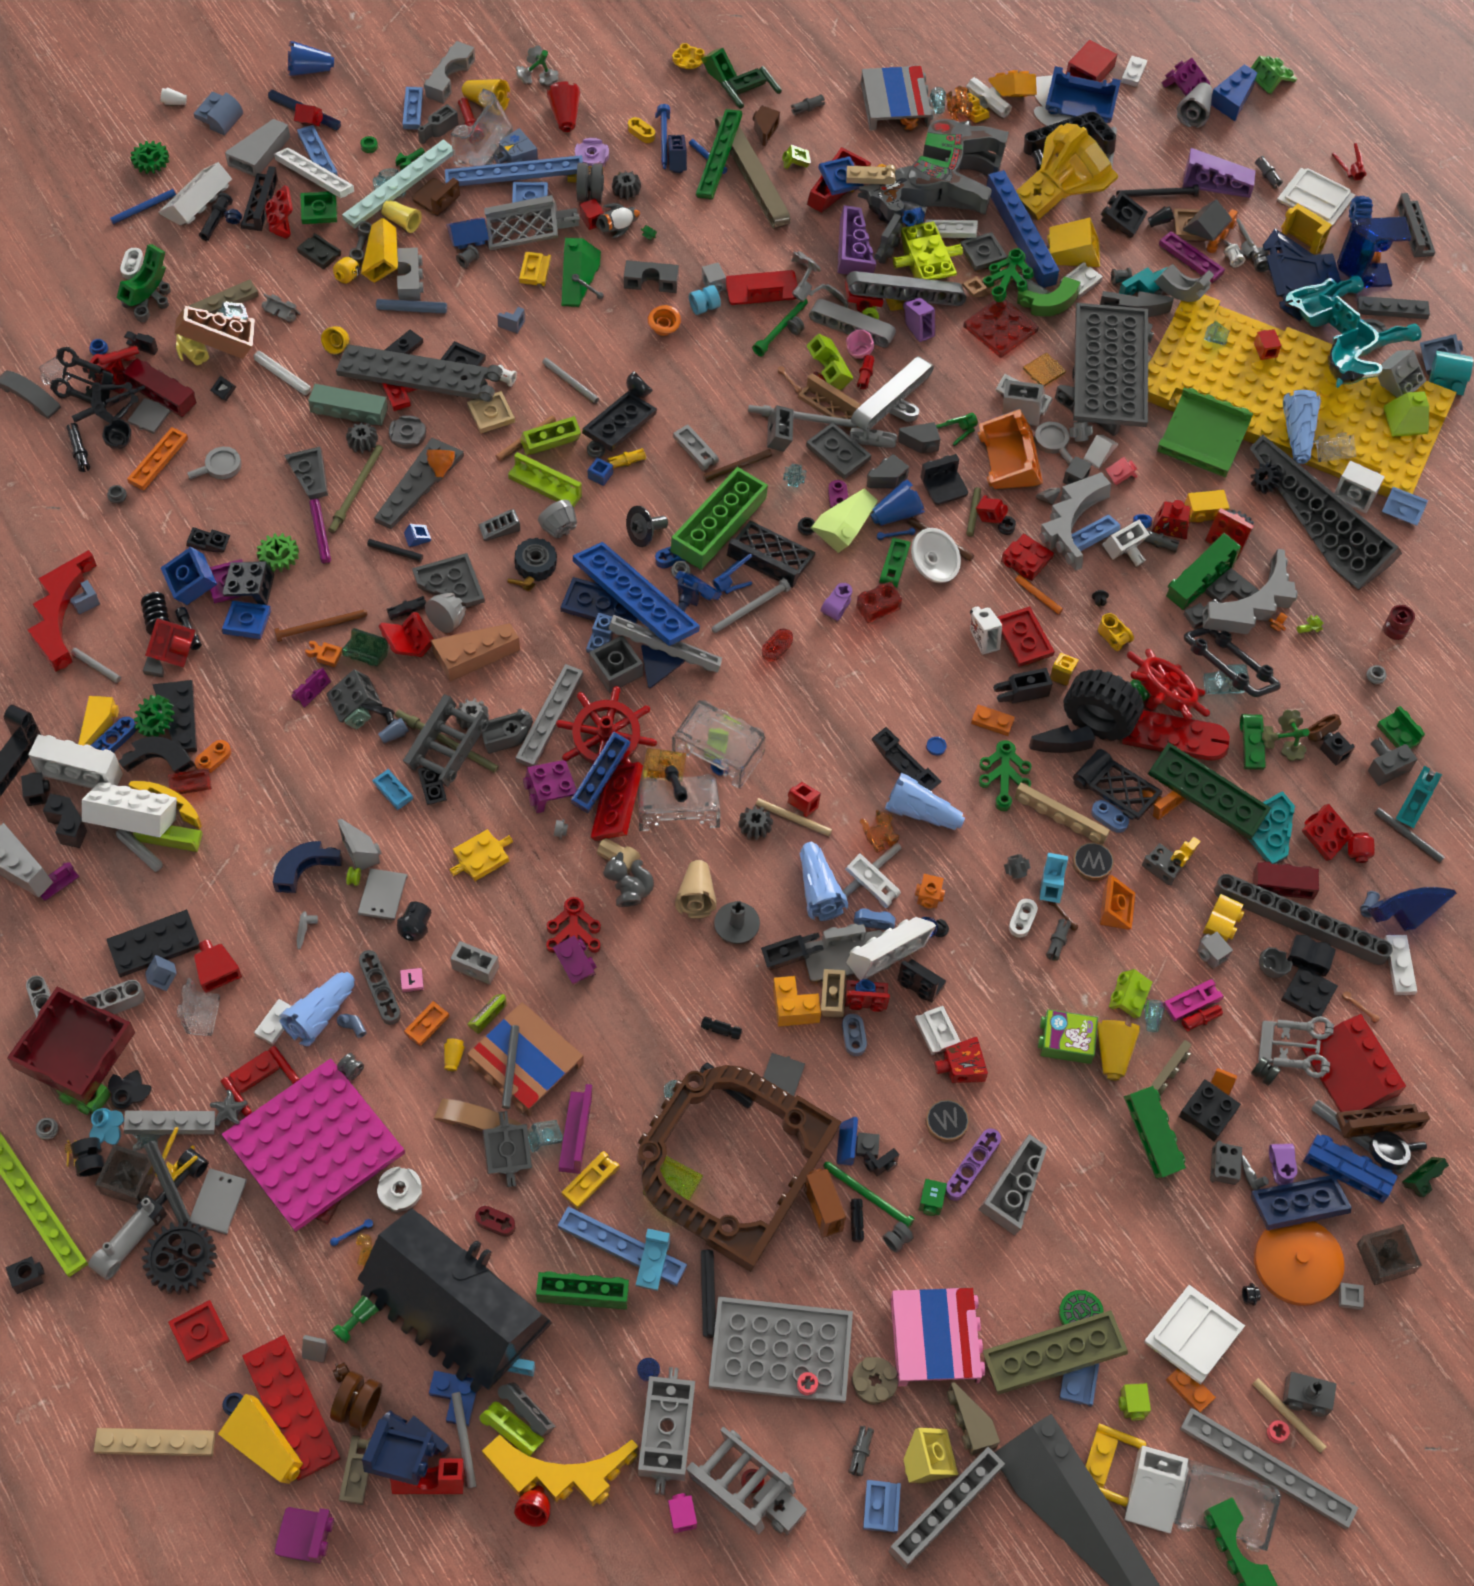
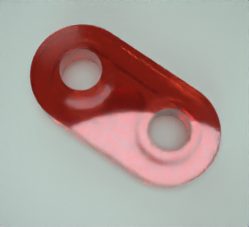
[762,628,793,662]

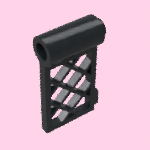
[1073,749,1162,820]

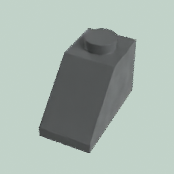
[898,422,941,454]

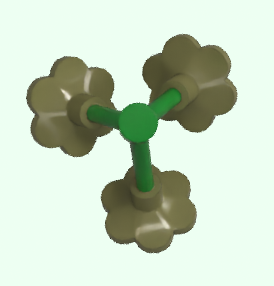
[1262,709,1310,761]

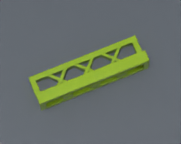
[508,452,582,508]

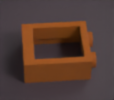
[804,1169,846,1238]

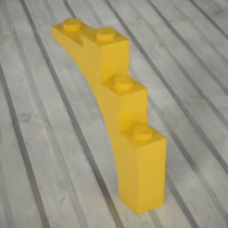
[482,1435,638,1507]

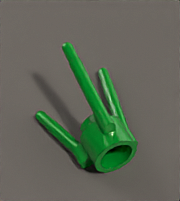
[936,413,978,446]

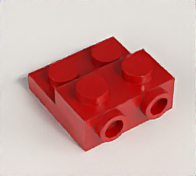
[1001,533,1054,581]

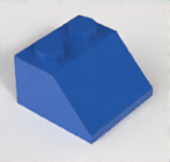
[446,218,489,249]

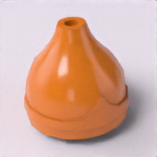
[426,450,455,478]

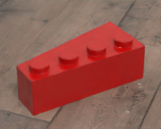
[807,147,871,213]

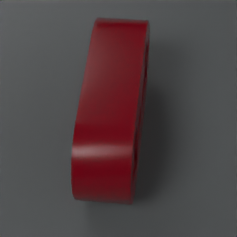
[475,1206,516,1237]

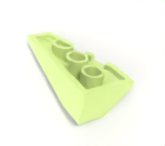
[811,488,878,553]

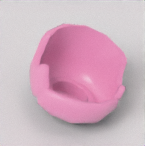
[846,330,874,359]

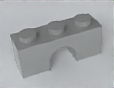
[397,248,424,301]

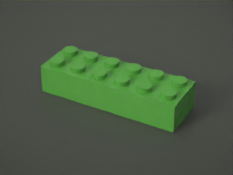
[670,467,768,570]

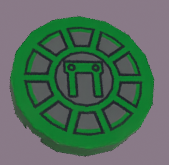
[1059,1290,1104,1325]

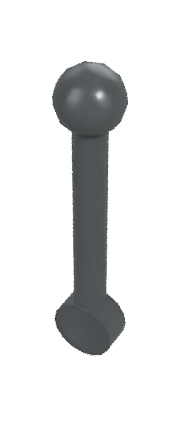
[572,274,604,299]

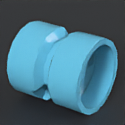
[689,285,721,315]

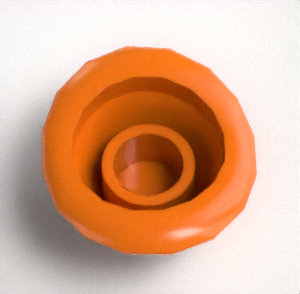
[648,305,681,336]

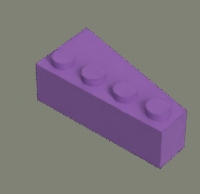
[837,205,876,275]

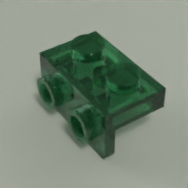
[342,628,389,667]

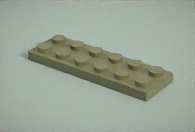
[983,1310,1128,1395]

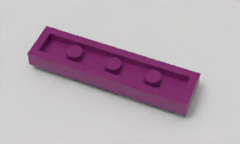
[1159,231,1225,283]

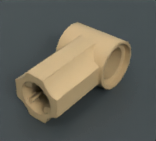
[597,838,641,874]

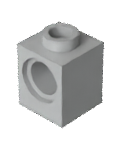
[702,262,726,292]

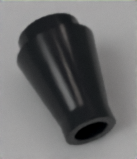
[1148,206,1175,227]

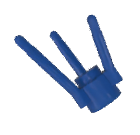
[712,554,752,594]

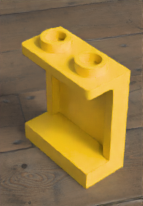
[1281,203,1332,255]

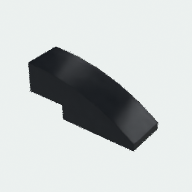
[1029,725,1096,753]

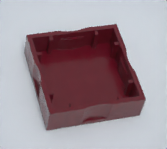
[7,986,135,1105]

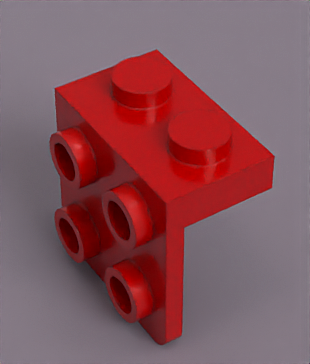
[265,185,293,239]
[379,612,434,657]
[845,980,890,1012]

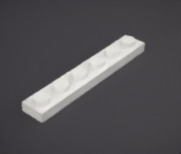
[274,147,354,198]

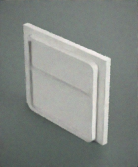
[1277,168,1355,228]
[1144,1285,1245,1385]

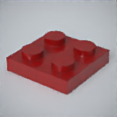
[168,1300,230,1363]

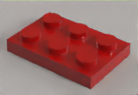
[997,606,1055,667]

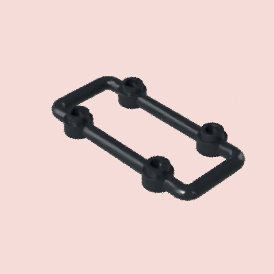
[1183,627,1281,697]

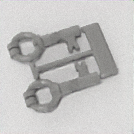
[1258,1016,1334,1078]

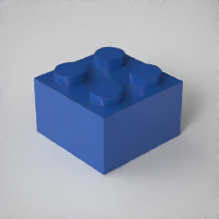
[160,547,217,605]

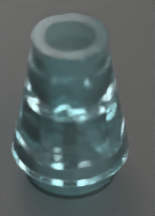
[930,87,946,114]
[1144,1000,1165,1032]

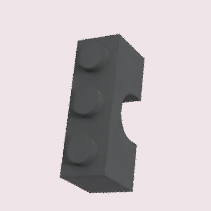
[624,260,679,293]

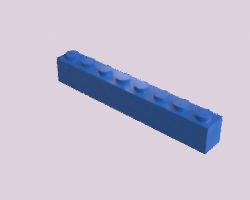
[986,170,1060,288]

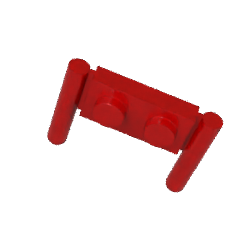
[98,346,140,365]
[220,1045,300,1117]

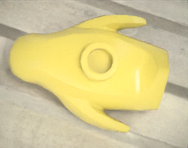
[175,333,209,366]

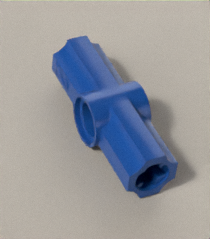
[902,207,925,227]

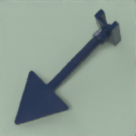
[641,578,700,688]

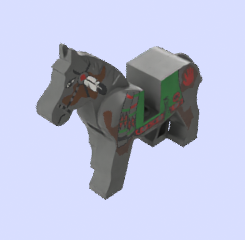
[858,119,1009,221]

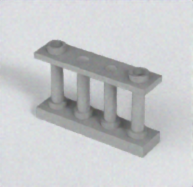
[686,1427,796,1535]

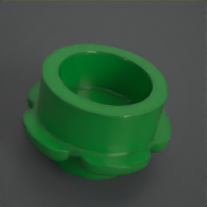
[641,225,657,240]

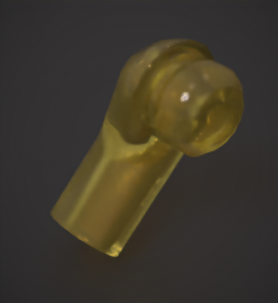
[356,1234,372,1266]

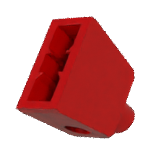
[194,940,242,993]

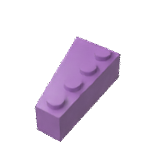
[1182,148,1255,198]

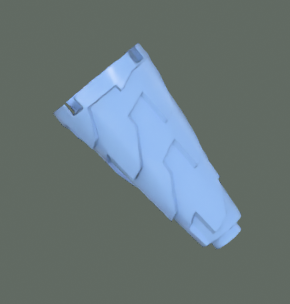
[1283,390,1321,464]
[885,773,965,830]
[800,842,848,921]
[279,972,355,1046]

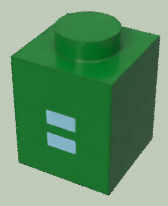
[918,1179,947,1216]

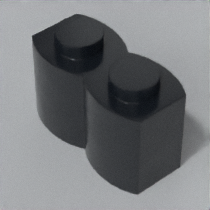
[1287,935,1336,977]

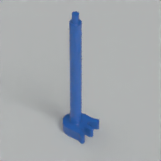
[655,104,670,169]

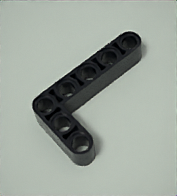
[1024,112,1116,155]
[0,705,41,797]

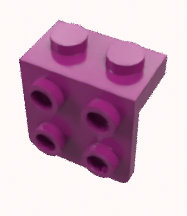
[1161,57,1210,96]
[523,760,577,813]
[275,1507,334,1564]

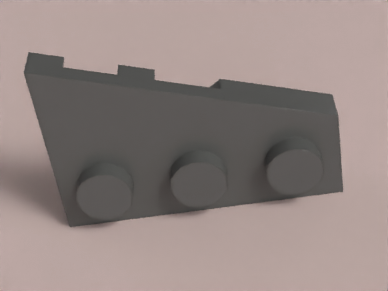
[284,447,328,500]

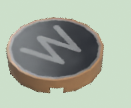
[1073,842,1114,881]
[926,1099,969,1142]

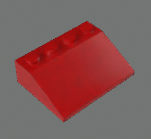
[1301,1014,1406,1119]

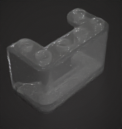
[672,700,766,789]

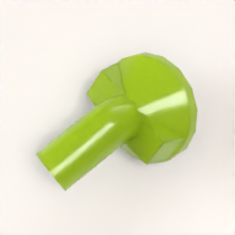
[862,306,879,320]
[1297,615,1324,633]

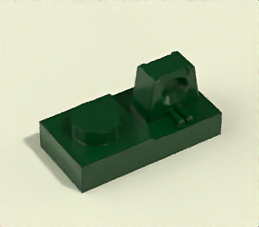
[1402,1157,1449,1197]

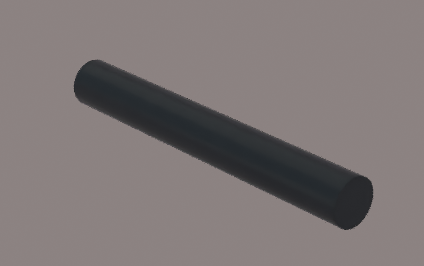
[367,539,423,562]

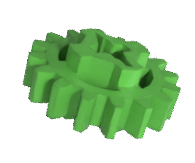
[256,533,299,572]

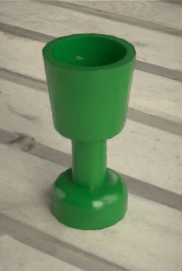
[331,1295,379,1344]

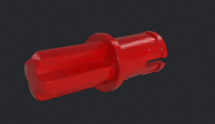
[857,355,875,390]
[1181,1005,1223,1032]

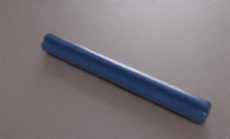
[268,89,341,130]

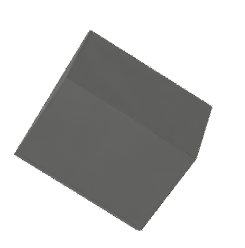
[1183,199,1232,241]

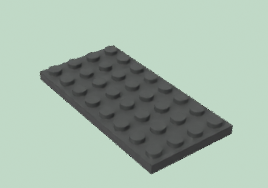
[1073,303,1148,427]

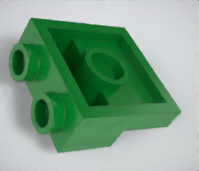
[300,191,338,224]

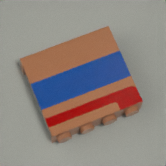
[467,1002,584,1117]

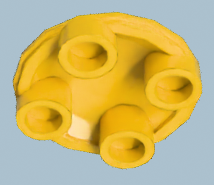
[672,43,705,69]

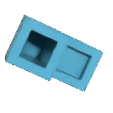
[1040,853,1068,903]

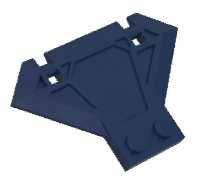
[1263,229,1341,321]

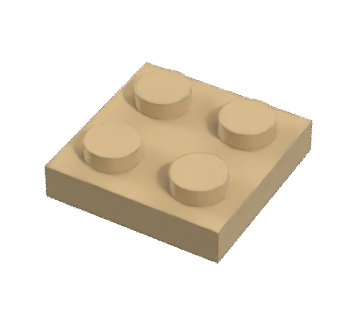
[467,391,515,434]

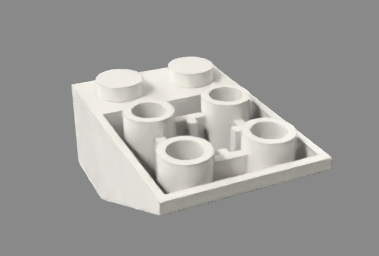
[1124,1446,1188,1534]

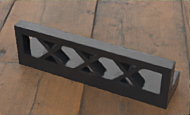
[241,166,278,231]

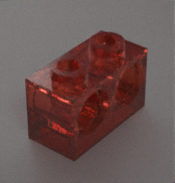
[856,582,902,624]

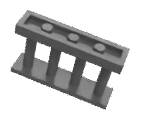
[403,694,489,787]

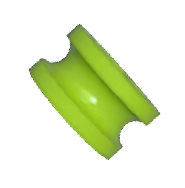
[346,866,361,886]

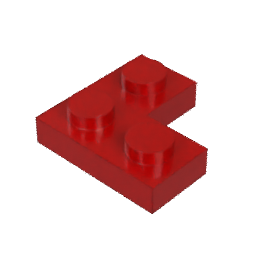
[382,383,418,411]

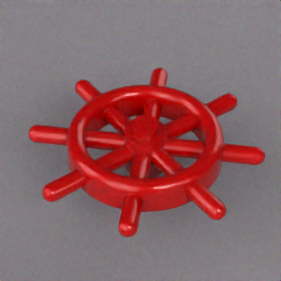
[1127,649,1210,720]
[556,686,657,765]

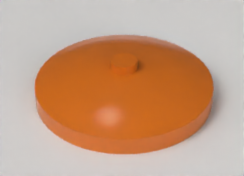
[1254,1221,1344,1306]

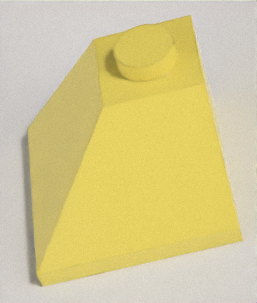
[903,1428,958,1483]

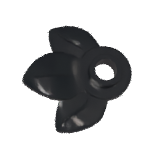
[108,1070,152,1109]

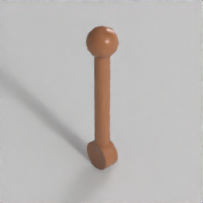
[778,366,802,393]
[1342,991,1380,1023]

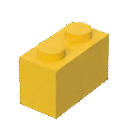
[1184,490,1229,522]

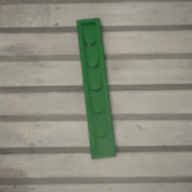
[696,109,743,199]

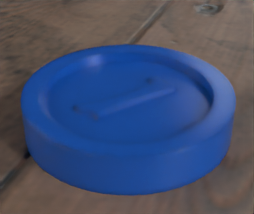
[926,737,947,756]

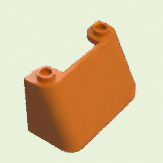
[978,409,1043,489]

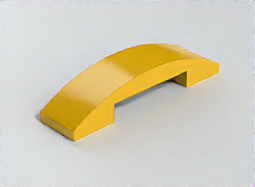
[128,781,202,829]

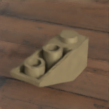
[947,1382,1000,1455]

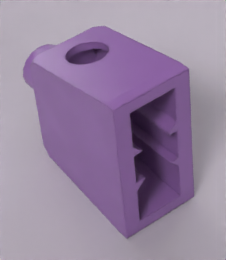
[903,298,935,342]

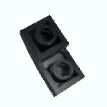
[186,527,230,552]
[418,767,447,805]

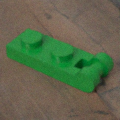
[879,537,911,588]

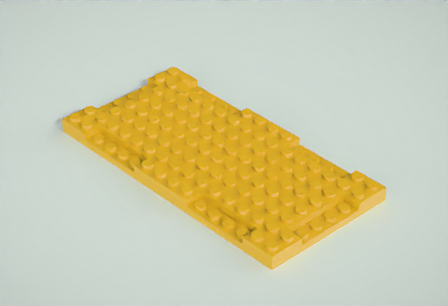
[1148,294,1457,497]

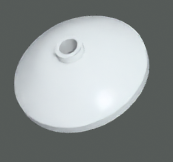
[911,528,961,583]

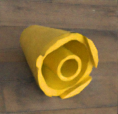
[462,79,510,114]
[1097,1020,1140,1081]

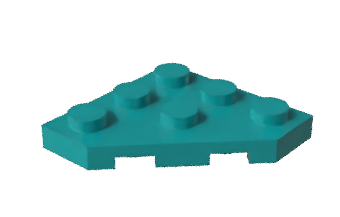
[1248,791,1295,864]

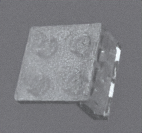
[177,978,220,1036]

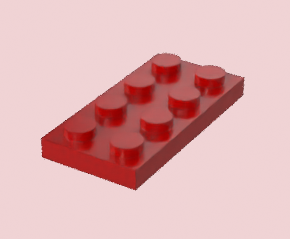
[591,762,643,841]

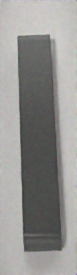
[846,271,967,306]

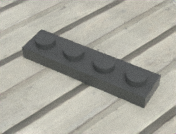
[1357,296,1430,319]

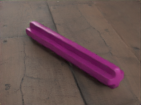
[309,499,331,564]

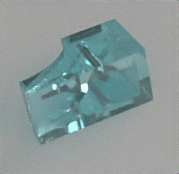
[1203,664,1248,694]

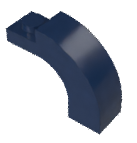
[273,841,343,893]

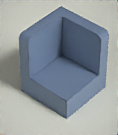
[497,307,525,334]
[70,580,100,615]
[145,955,177,991]

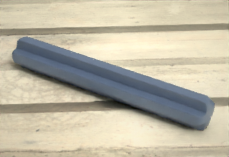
[376,299,447,313]

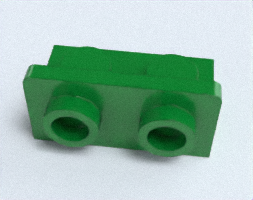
[1377,706,1425,749]

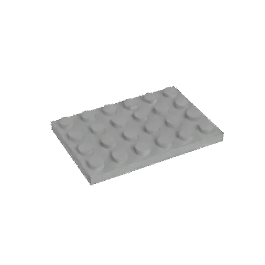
[708,1297,853,1403]

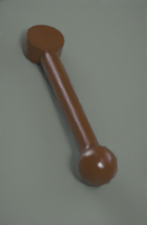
[1048,901,1078,931]

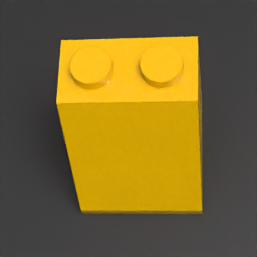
[1047,217,1100,267]

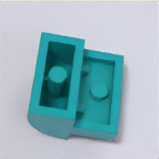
[1429,350,1473,395]

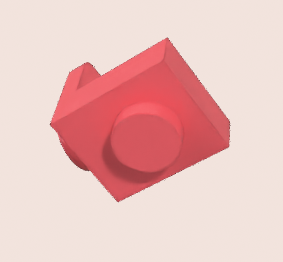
[1106,457,1138,486]

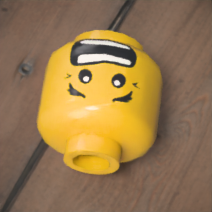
[333,257,360,284]

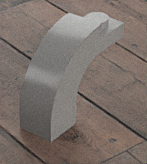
[1154,264,1214,302]

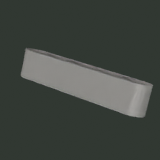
[809,299,896,348]

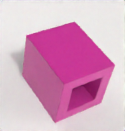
[668,1493,697,1533]

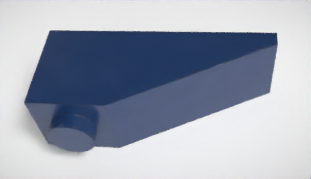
[668,135,687,173]

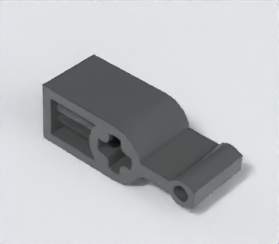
[418,104,459,144]

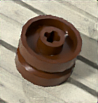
[330,1371,383,1432]

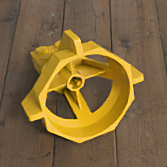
[1016,123,1118,220]

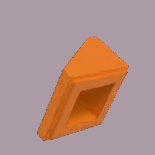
[1210,1068,1237,1095]

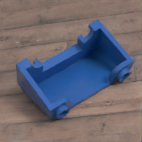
[1045,66,1121,123]

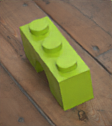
[806,333,854,390]

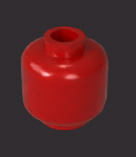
[1347,832,1375,863]

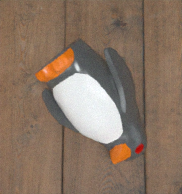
[596,203,640,238]

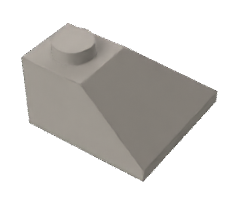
[337,819,382,870]

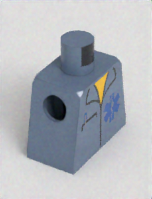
[494,128,538,164]

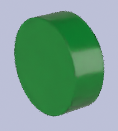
[360,136,378,153]

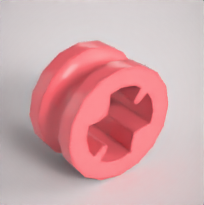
[797,1372,818,1396]
[1267,1420,1290,1444]

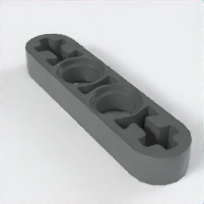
[359,950,401,1025]

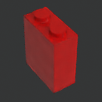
[1066,40,1118,82]

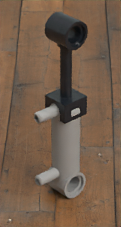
[88,1148,209,1280]

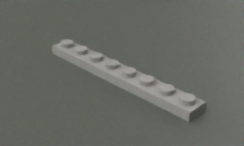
[1180,1408,1359,1530]

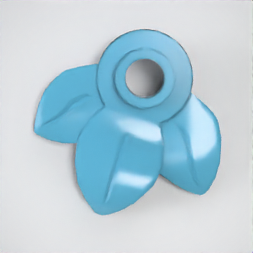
[89,1108,125,1145]

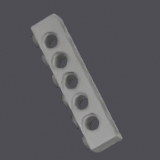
[888,1447,1005,1569]

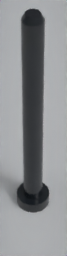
[1116,184,1199,197]

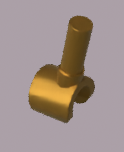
[507,576,536,591]

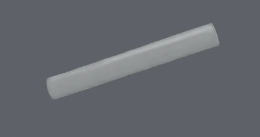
[71,648,121,683]

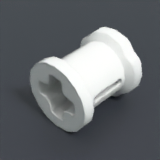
[1224,244,1245,268]
[498,365,517,387]

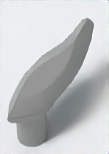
[297,911,318,949]

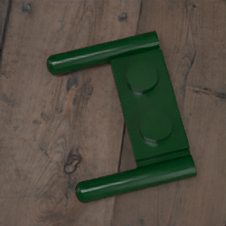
[721,66,782,109]

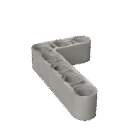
[26,975,145,1018]

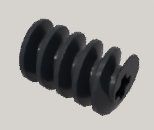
[140,592,170,635]

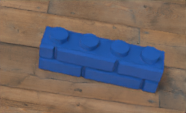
[571,732,631,813]
[1303,1134,1398,1203]

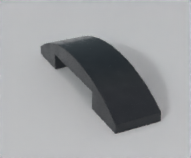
[872,727,942,791]

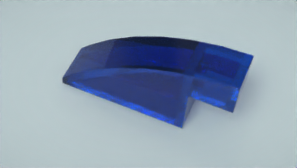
[1367,887,1457,931]

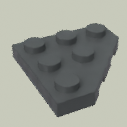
[412,553,485,608]

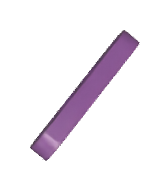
[945,1129,1001,1201]

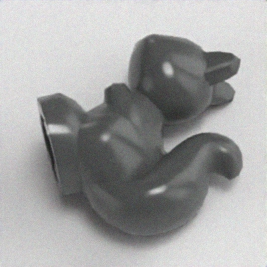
[603,852,654,907]

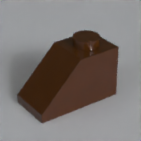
[753,105,780,147]

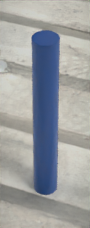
[689,139,728,174]

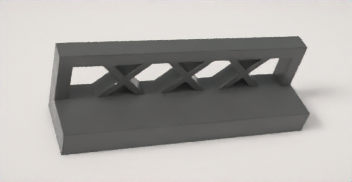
[1396,193,1436,257]

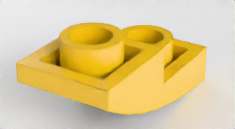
[957,93,990,123]

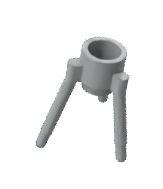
[1224,219,1257,259]

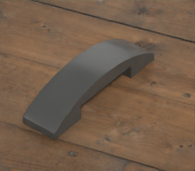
[0,370,61,419]

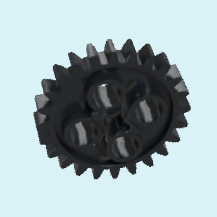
[142,1221,218,1295]

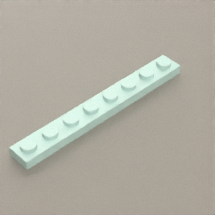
[342,140,456,228]

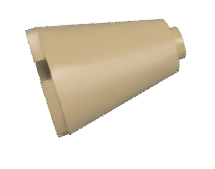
[675,860,717,918]

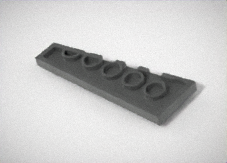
[374,438,464,529]

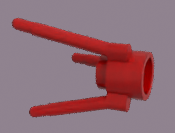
[1332,143,1366,180]

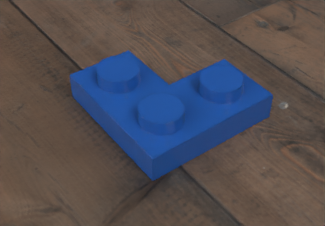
[429,1371,477,1427]

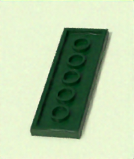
[1148,742,1271,840]

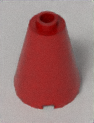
[547,81,581,132]

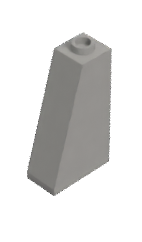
[225,119,290,177]

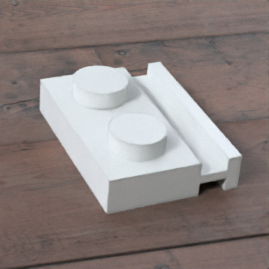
[1059,262,1103,299]
[915,1006,961,1055]

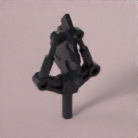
[72,382,145,423]

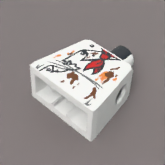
[970,607,1002,655]

